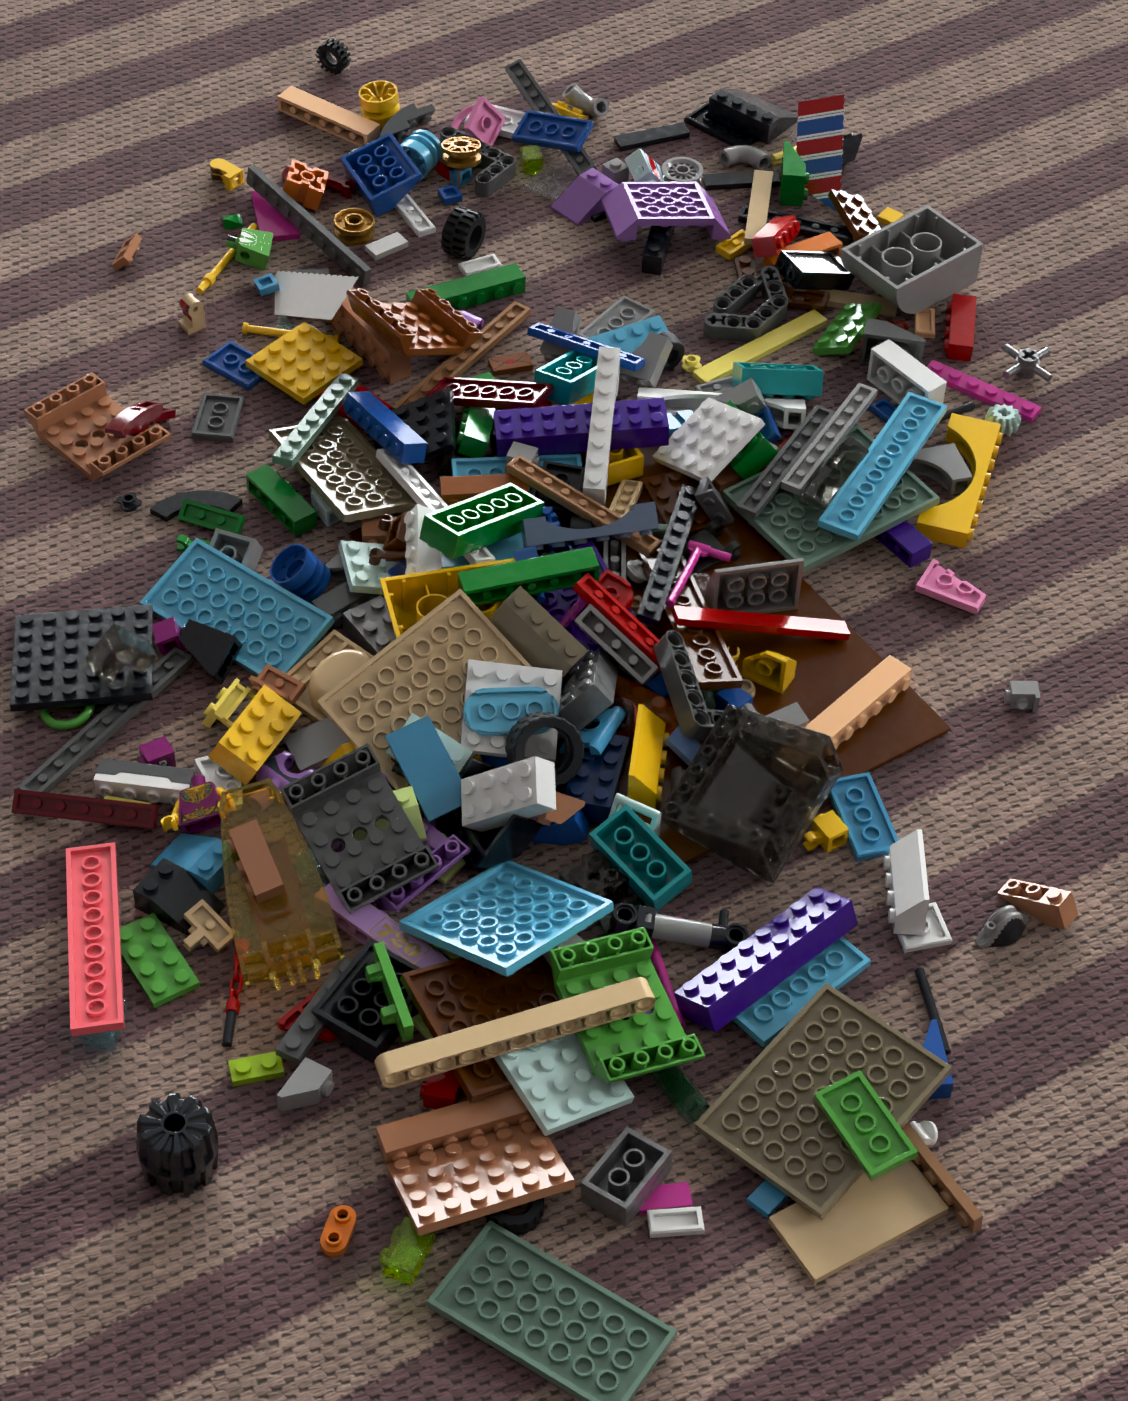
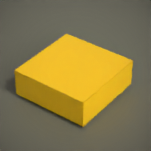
[877,207,904,225]

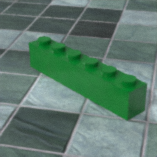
[406,263,526,310]
[458,547,600,606]

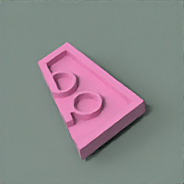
[915,558,986,615]

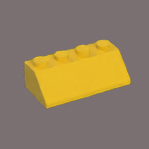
[627,704,669,809]

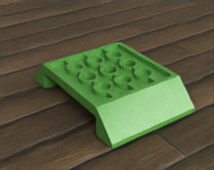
[550,927,705,1084]

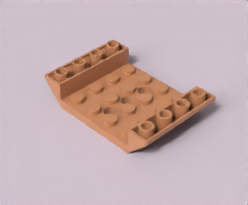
[24,372,171,481]

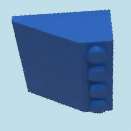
[340,132,423,217]

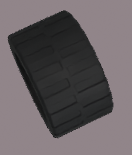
[505,711,584,787]

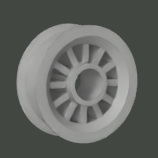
[662,157,703,185]

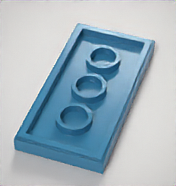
[385,715,462,823]
[824,772,899,862]

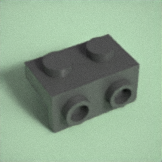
[695,477,735,526]

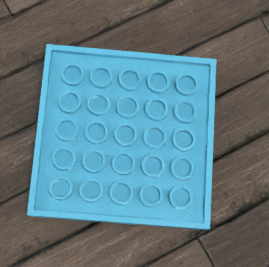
[399,860,614,976]

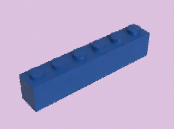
[343,391,427,464]

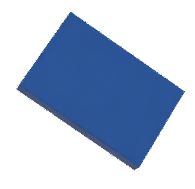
[202,341,264,391]

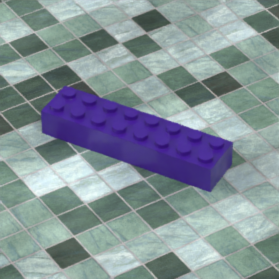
[493,398,669,457]
[674,887,858,1032]

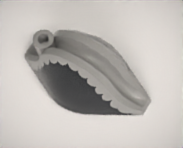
[975,905,1029,948]

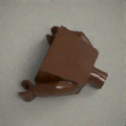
[369,512,407,566]

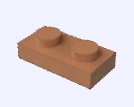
[111,233,142,270]

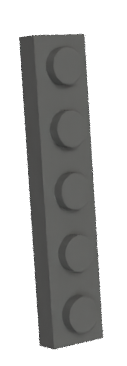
[275,956,352,1065]

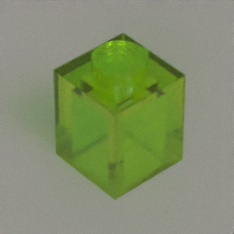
[520,145,543,175]

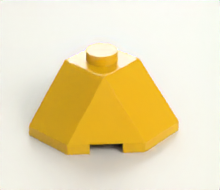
[741,651,797,694]

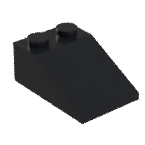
[133,858,225,936]

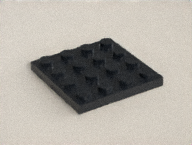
[375,387,456,466]

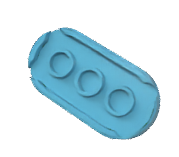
[463,687,559,736]

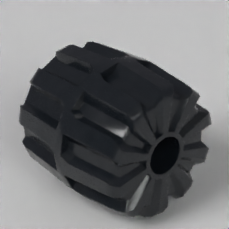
[136,1093,219,1196]

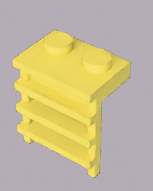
[202,678,255,728]

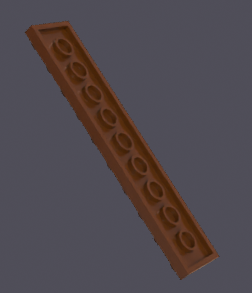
[636,548,743,690]

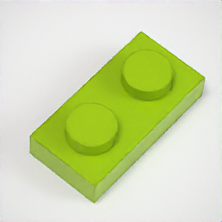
[228,1051,285,1087]

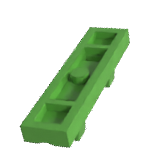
[365,942,414,1042]

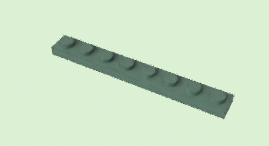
[272,374,359,468]

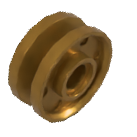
[441,137,481,169]
[334,208,375,246]

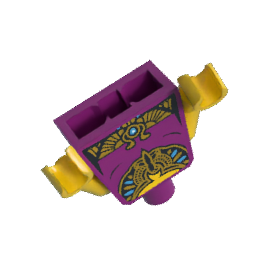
[161,775,236,835]

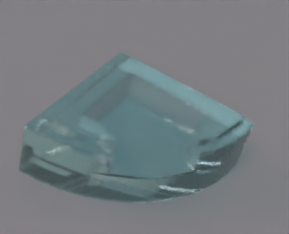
[275,316,295,330]

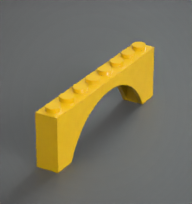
[916,413,1003,548]

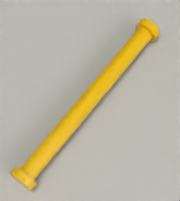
[242,322,340,343]

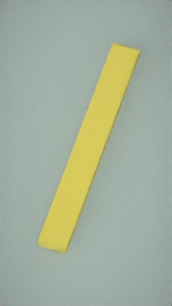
[692,310,828,384]

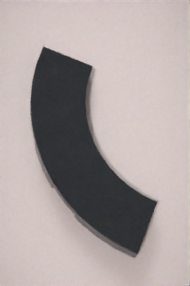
[150,490,242,522]

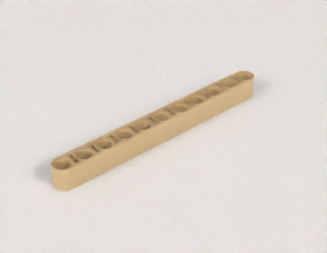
[374,977,656,1088]

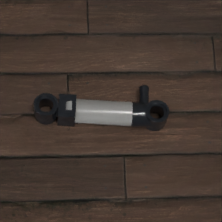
[609,903,749,954]

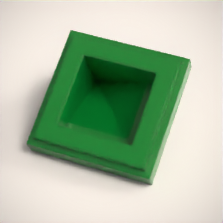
[221,213,244,230]

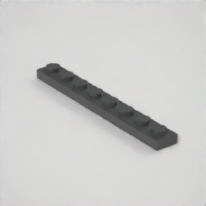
[736,405,835,520]

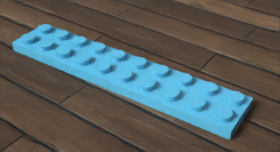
[818,392,947,542]

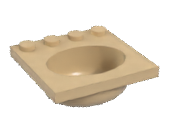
[286,630,373,722]

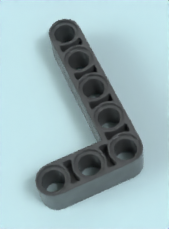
[440,127,516,198]
[654,630,748,741]

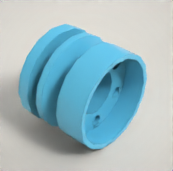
[401,129,443,180]

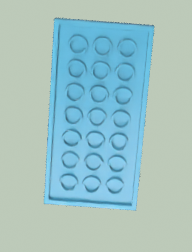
[139,538,335,676]

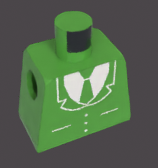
[225,228,274,270]

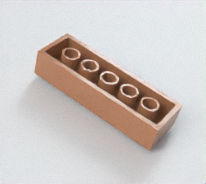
[326,287,411,384]

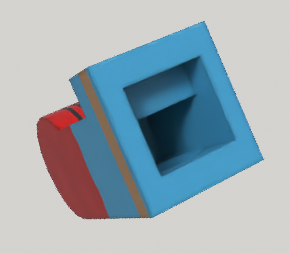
[435,161,472,187]

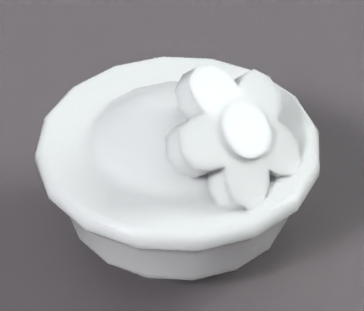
[626,560,647,583]

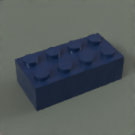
[564,734,630,825]

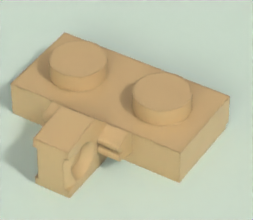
[183,899,237,953]

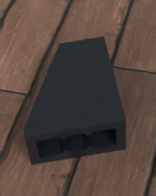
[179,619,243,684]

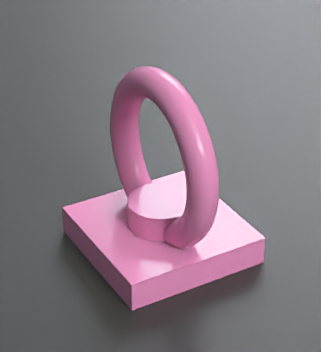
[451,96,506,147]

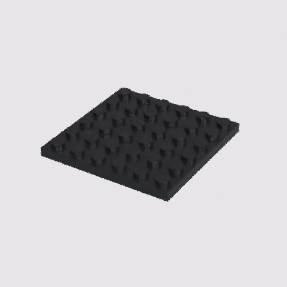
[10,605,154,712]

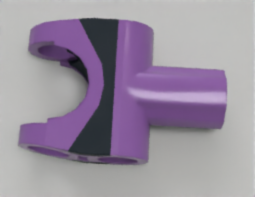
[247,751,315,813]

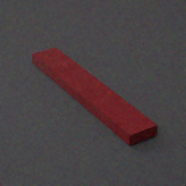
[11,789,159,829]

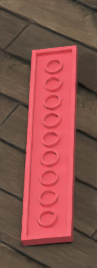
[66,842,125,1036]

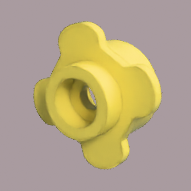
[681,355,702,372]

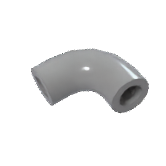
[562,83,609,117]
[719,145,771,170]

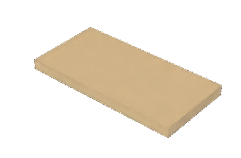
[768,1160,949,1284]

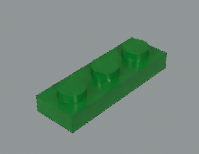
[177,498,246,535]

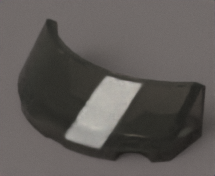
[797,435,869,510]

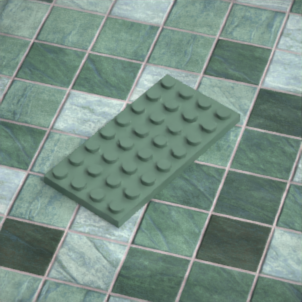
[427,1220,677,1401]

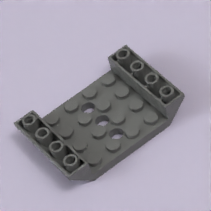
[280,743,439,914]

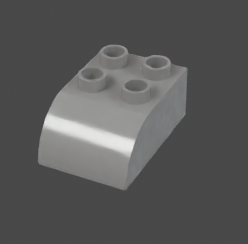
[841,205,983,314]

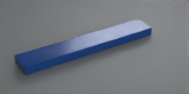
[527,323,646,372]

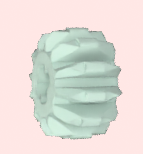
[985,404,1021,437]

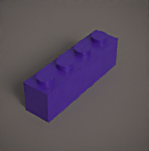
[875,521,932,568]

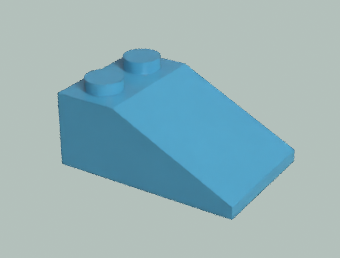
[151,833,239,894]

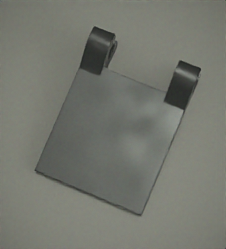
[682,519,741,577]

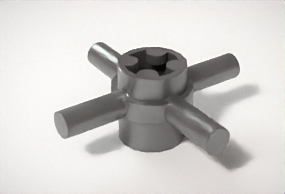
[1002,344,1053,382]

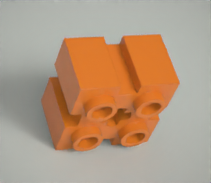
[282,159,329,211]

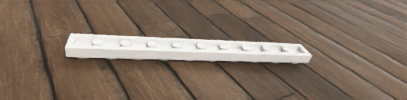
[376,449,496,565]

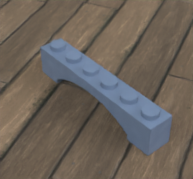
[520,502,659,550]

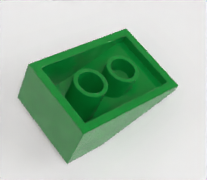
[779,141,809,207]

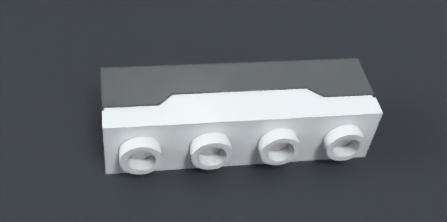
[93,758,195,805]

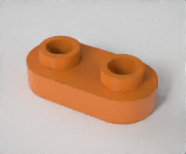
[320,1205,357,1257]

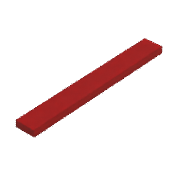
[672,605,850,641]

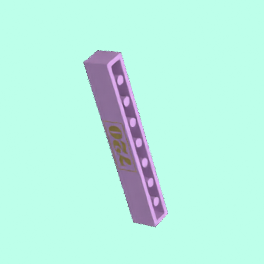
[315,883,448,968]

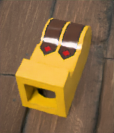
[210,158,244,191]

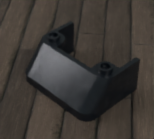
[436,758,542,870]

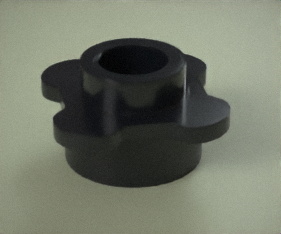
[116,492,142,512]

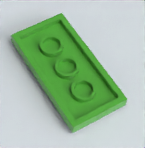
[812,302,883,355]
[120,913,200,1008]
[814,1070,918,1181]

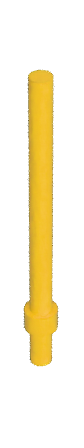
[196,223,258,295]

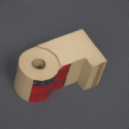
[178,293,206,335]

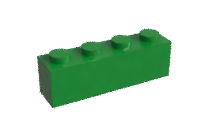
[456,406,495,458]
[246,464,318,537]

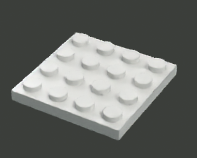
[652,397,765,481]
[460,659,562,763]

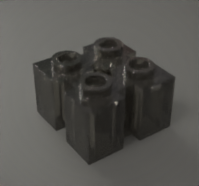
[559,849,629,905]

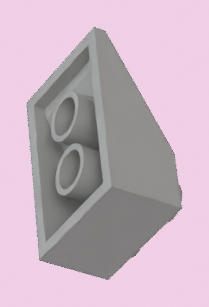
[209,528,263,571]

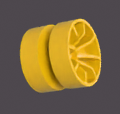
[359,80,400,129]

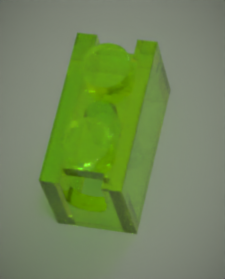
[379,1217,435,1286]

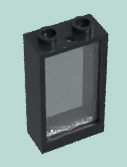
[774,250,855,290]

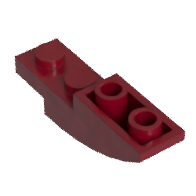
[105,401,176,438]

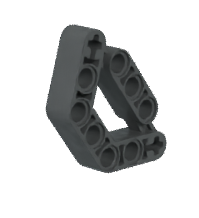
[703,266,788,342]

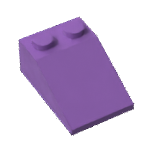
[551,168,619,226]

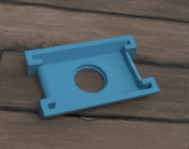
[559,706,626,755]

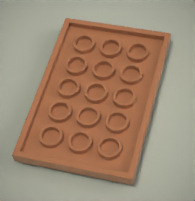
[386,1121,575,1236]

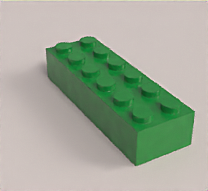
[419,483,544,559]

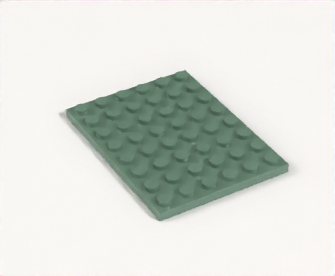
[722,425,940,573]

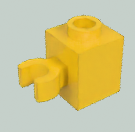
[802,810,849,853]

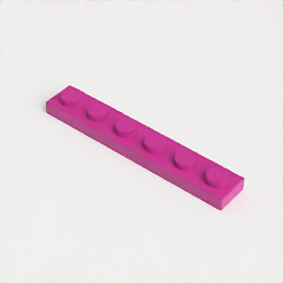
[927,360,1042,423]

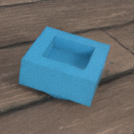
[253,273,280,296]

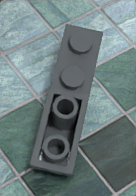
[376,103,436,141]

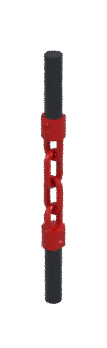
[221,911,253,1047]

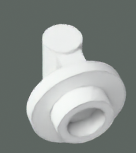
[909,1121,938,1148]

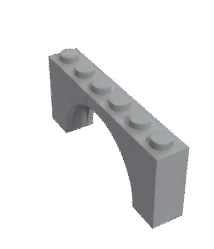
[540,307,673,388]
[908,443,973,495]

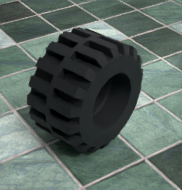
[441,206,486,261]

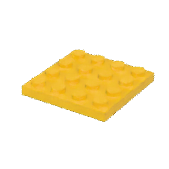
[245,322,363,405]

